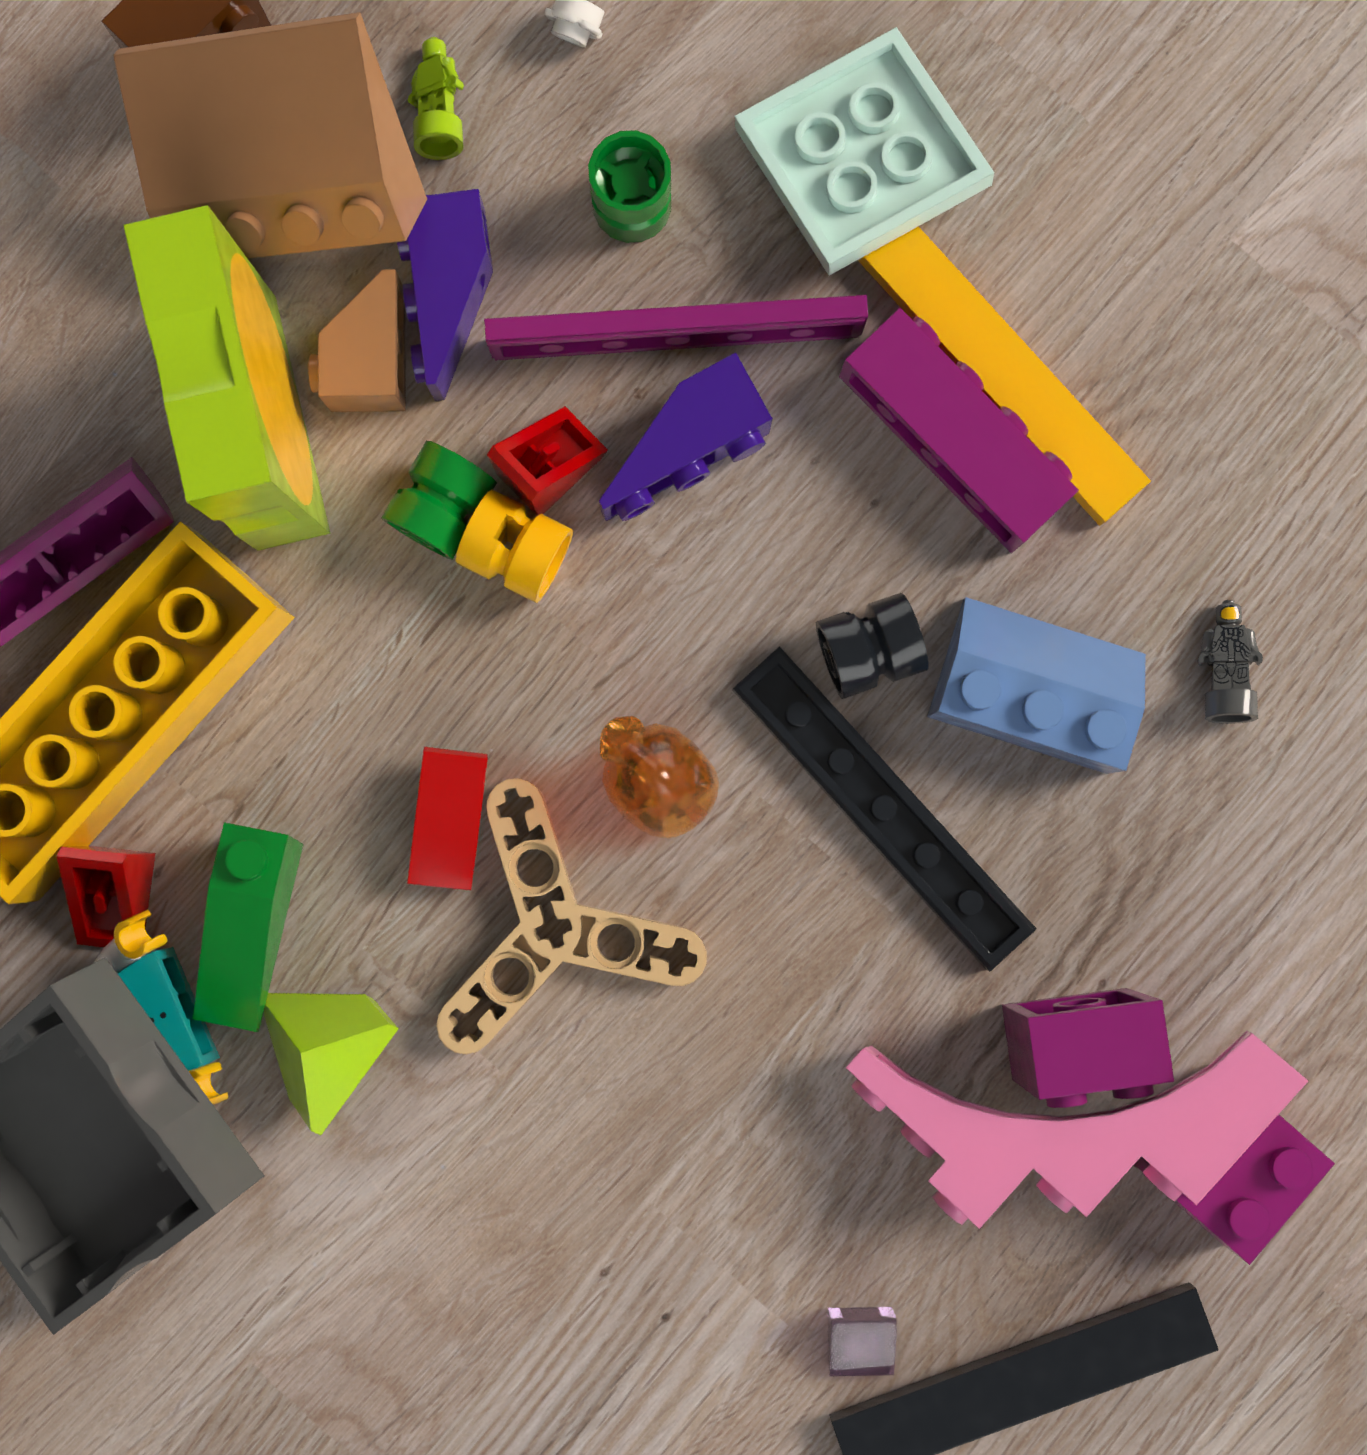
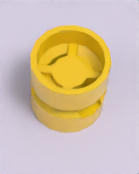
[456,489,573,603]

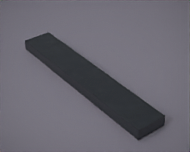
[732,646,1037,972]
[829,1282,1219,1455]

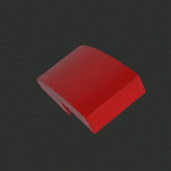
[407,747,488,890]

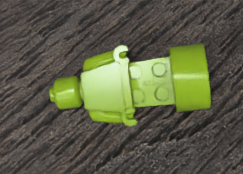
[408,37,464,160]

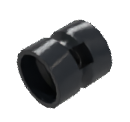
[816,593,929,699]

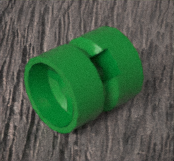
[588,130,671,243]
[381,440,497,560]

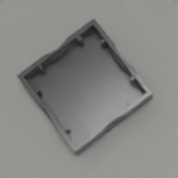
[0,957,265,1335]

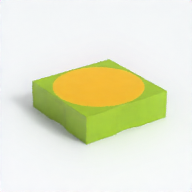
[123,205,331,551]

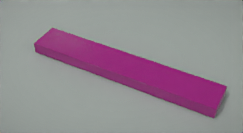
[484,295,868,361]

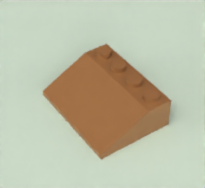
[113,12,427,259]

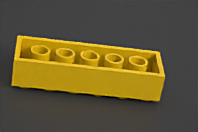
[0,521,295,904]

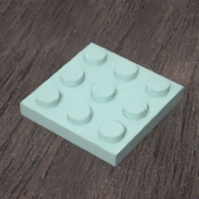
[735,27,994,276]

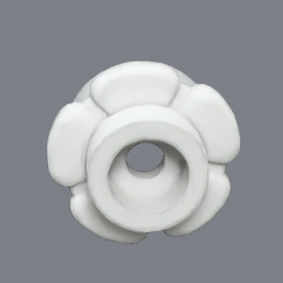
[545,0,605,47]

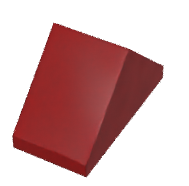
[487,406,608,516]
[56,846,156,947]

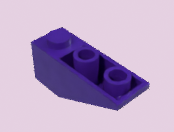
[397,189,493,401]
[599,352,773,521]

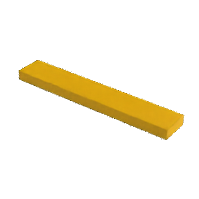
[858,226,1151,526]

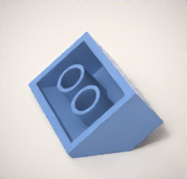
[927,597,1146,774]

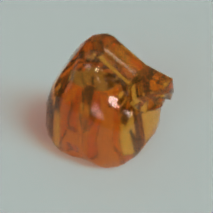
[600,716,720,839]

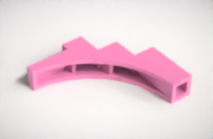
[846,1031,1308,1229]

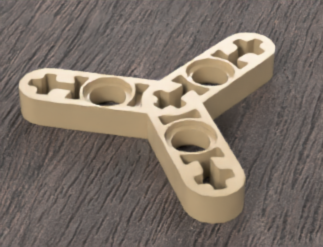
[436,778,707,1055]

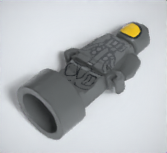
[1197,600,1263,724]

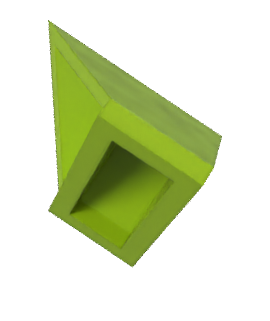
[263,993,399,1136]

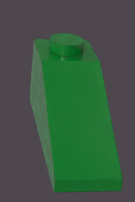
[193,822,304,1032]

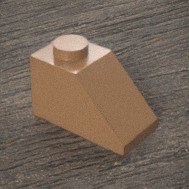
[308,269,406,412]

